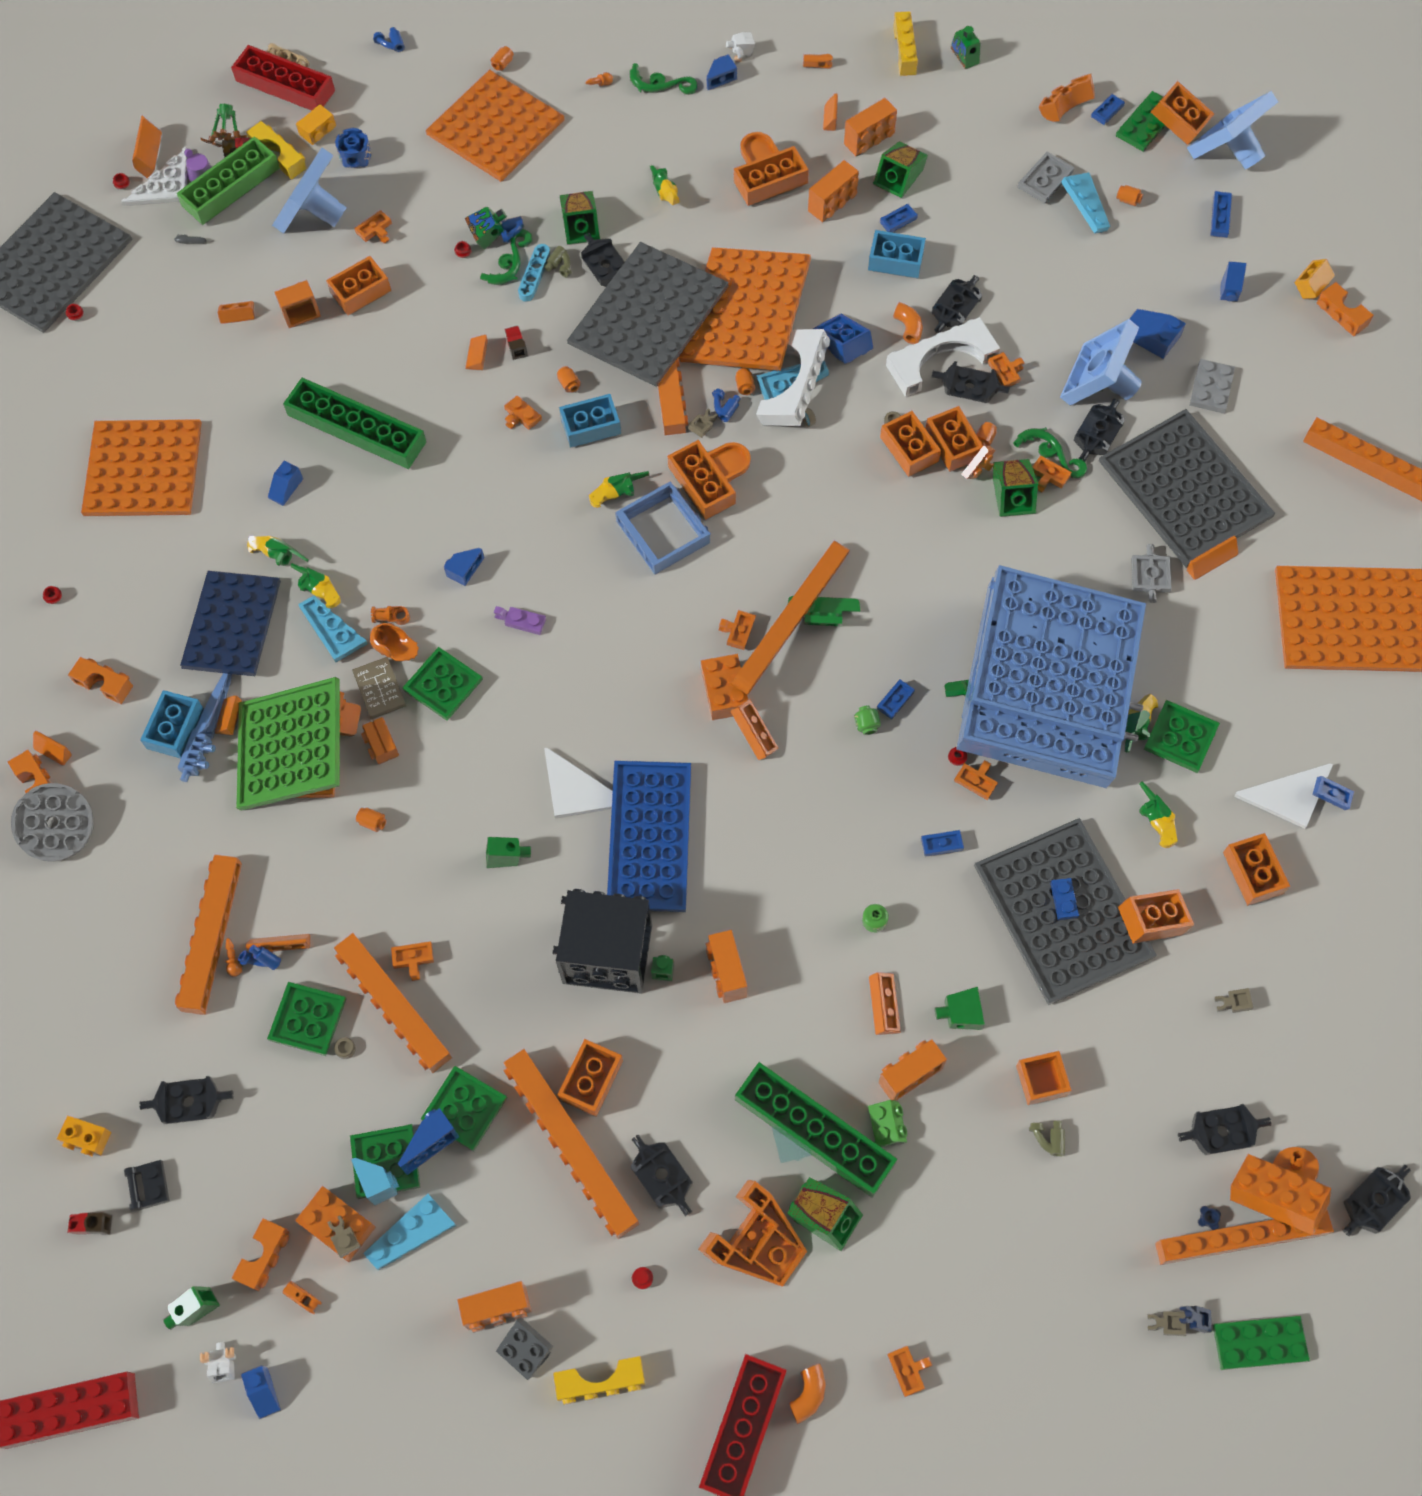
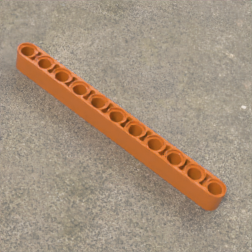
[731,540,850,695]

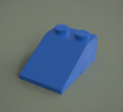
[1130,309,1186,359]
[813,313,874,364]
[398,1108,459,1175]

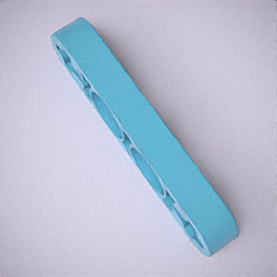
[518,244,550,302]

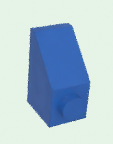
[707,54,737,91]
[1220,261,1247,301]
[268,460,303,506]
[444,548,484,586]
[241,1366,281,1419]

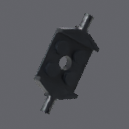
[581,233,624,287]
[932,275,982,333]
[931,361,1010,403]
[1073,399,1125,462]
[139,1076,234,1124]
[1178,1104,1271,1155]
[631,1135,693,1217]
[1342,1165,1411,1236]

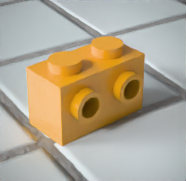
[296,105,336,145]
[1294,259,1335,299]
[57,1115,112,1157]

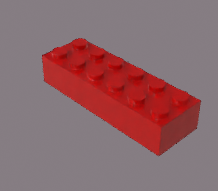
[231,45,335,111]
[699,1354,787,1496]
[0,1371,139,1449]

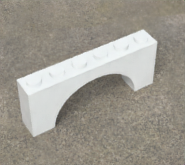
[886,317,1000,397]
[756,329,830,426]

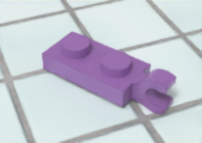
[494,606,546,635]

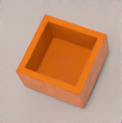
[274,280,321,328]
[1016,1051,1072,1105]

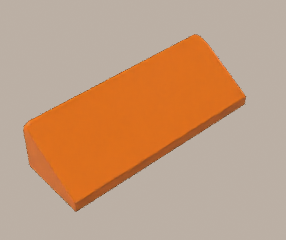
[1186,536,1238,580]
[731,699,779,760]
[246,934,310,952]
[869,972,901,1035]

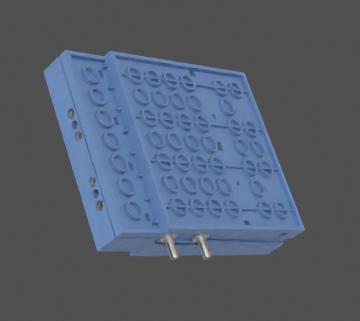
[956,565,1146,788]

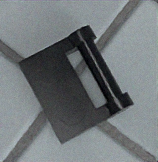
[124,1160,170,1212]

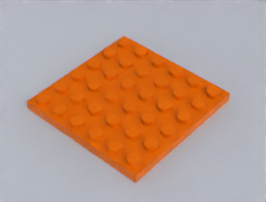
[426,69,564,182]
[81,419,202,516]

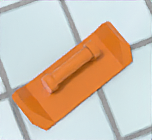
[132,115,162,178]

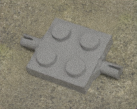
[1131,544,1171,603]

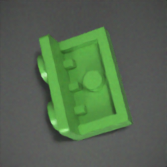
[868,1100,908,1147]

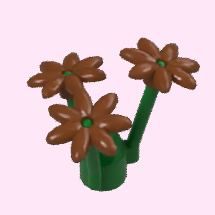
[200,103,247,147]

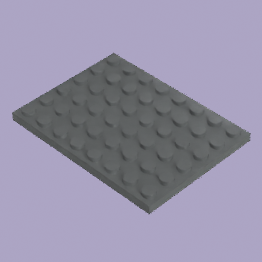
[0,192,133,333]
[567,241,728,387]
[1099,409,1275,568]
[974,818,1157,1005]

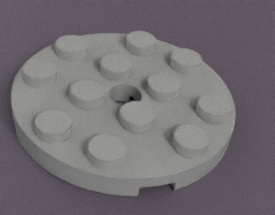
[11,783,94,862]

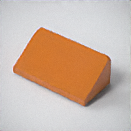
[823,93,838,131]
[217,301,255,324]
[466,335,488,370]
[215,696,242,735]
[33,731,72,766]

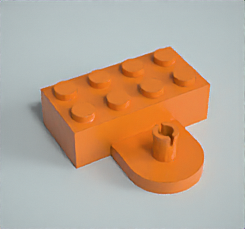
[734,132,809,206]
[667,440,751,520]
[1230,1147,1331,1235]

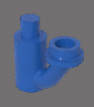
[373,27,405,52]
[501,216,524,243]
[712,388,740,422]
[238,945,281,970]

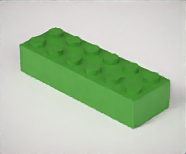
[176,136,280,225]

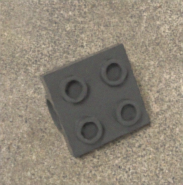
[496,1317,553,1380]

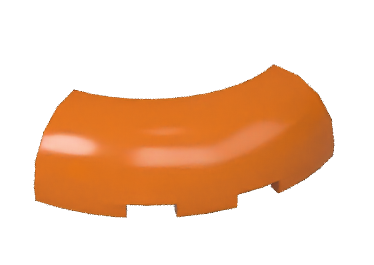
[1039,73,1095,122]

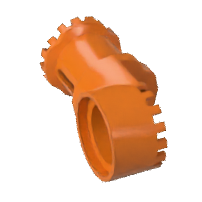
[371,606,410,625]

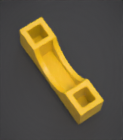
[893,11,918,76]
[246,121,307,180]
[553,1356,645,1405]

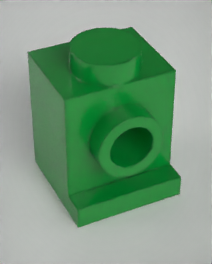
[651,955,674,981]

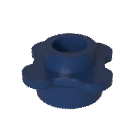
[1198,1206,1221,1230]

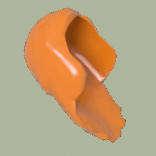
[370,623,419,662]

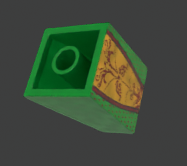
[873,141,928,198]
[559,191,600,244]
[993,459,1038,517]
[787,1177,863,1251]

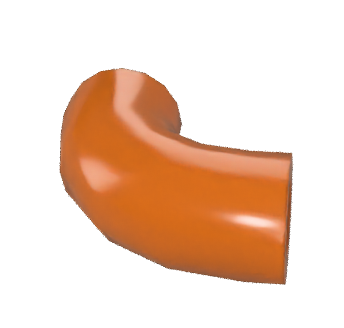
[894,302,923,344]
[789,1363,826,1424]

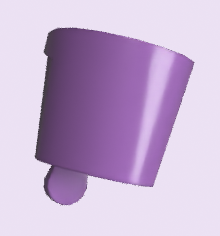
[184,148,211,182]

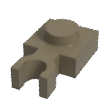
[688,408,718,438]
[1214,988,1253,1013]
[327,1215,361,1258]
[1148,1311,1186,1336]

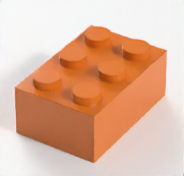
[1151,81,1214,145]
[844,98,897,156]
[808,160,859,222]
[326,256,392,315]
[925,406,983,472]
[880,411,941,477]
[701,654,748,720]
[1223,833,1290,906]
[1118,889,1194,943]
[705,929,747,1003]
[557,1039,623,1117]
[879,1039,947,1101]
[295,1186,376,1262]
[457,1281,532,1332]

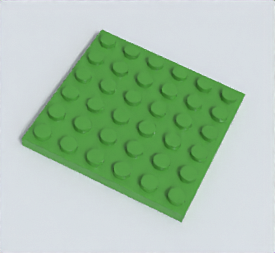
[236,677,340,811]

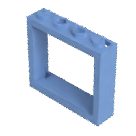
[615,481,711,574]

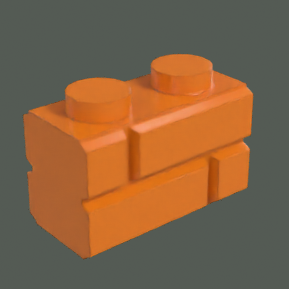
[361,717,399,764]

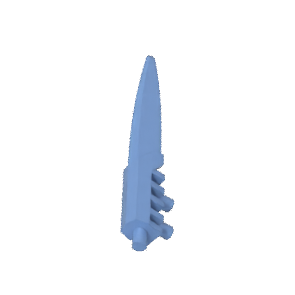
[178,673,233,782]

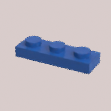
[1210,191,1232,238]

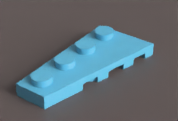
[1061,172,1110,234]
[757,361,829,400]
[298,596,368,663]
[363,1194,457,1270]

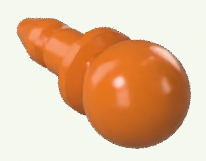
[585,72,613,86]
[225,938,242,977]

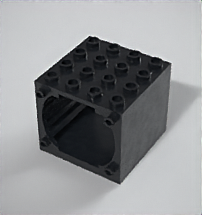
[552,889,652,994]

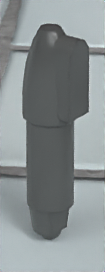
[174,235,207,244]

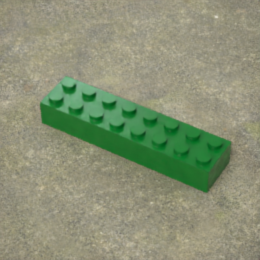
[283,377,427,469]
[735,1062,898,1198]

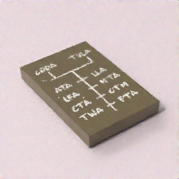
[352,657,406,719]

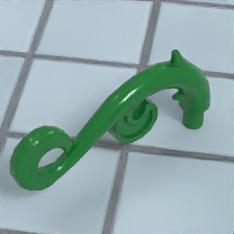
[629,63,698,95]
[480,229,532,285]
[1013,427,1087,479]

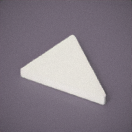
[121,147,188,206]
[544,748,613,818]
[1234,763,1333,829]

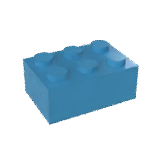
[868,230,926,278]
[559,394,621,448]
[140,690,204,759]

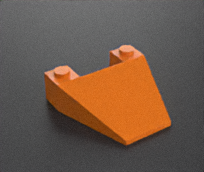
[698,1180,807,1287]

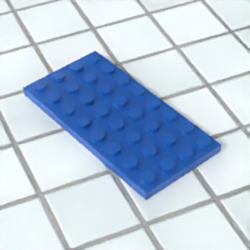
[607,761,691,912]

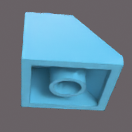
[351,1158,399,1205]

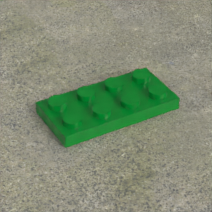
[1116,91,1166,152]
[1213,1316,1310,1370]

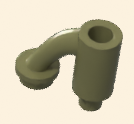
[544,246,572,277]
[1029,1121,1065,1156]

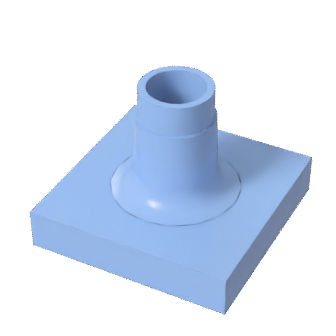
[1187,91,1278,169]
[272,148,347,234]
[1060,319,1142,405]

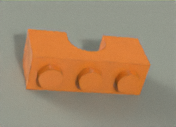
[1316,282,1374,336]
[68,657,133,705]
[7,750,51,793]
[231,1218,290,1292]

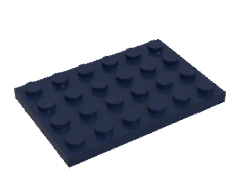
[180,571,281,677]

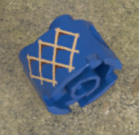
[335,128,372,168]

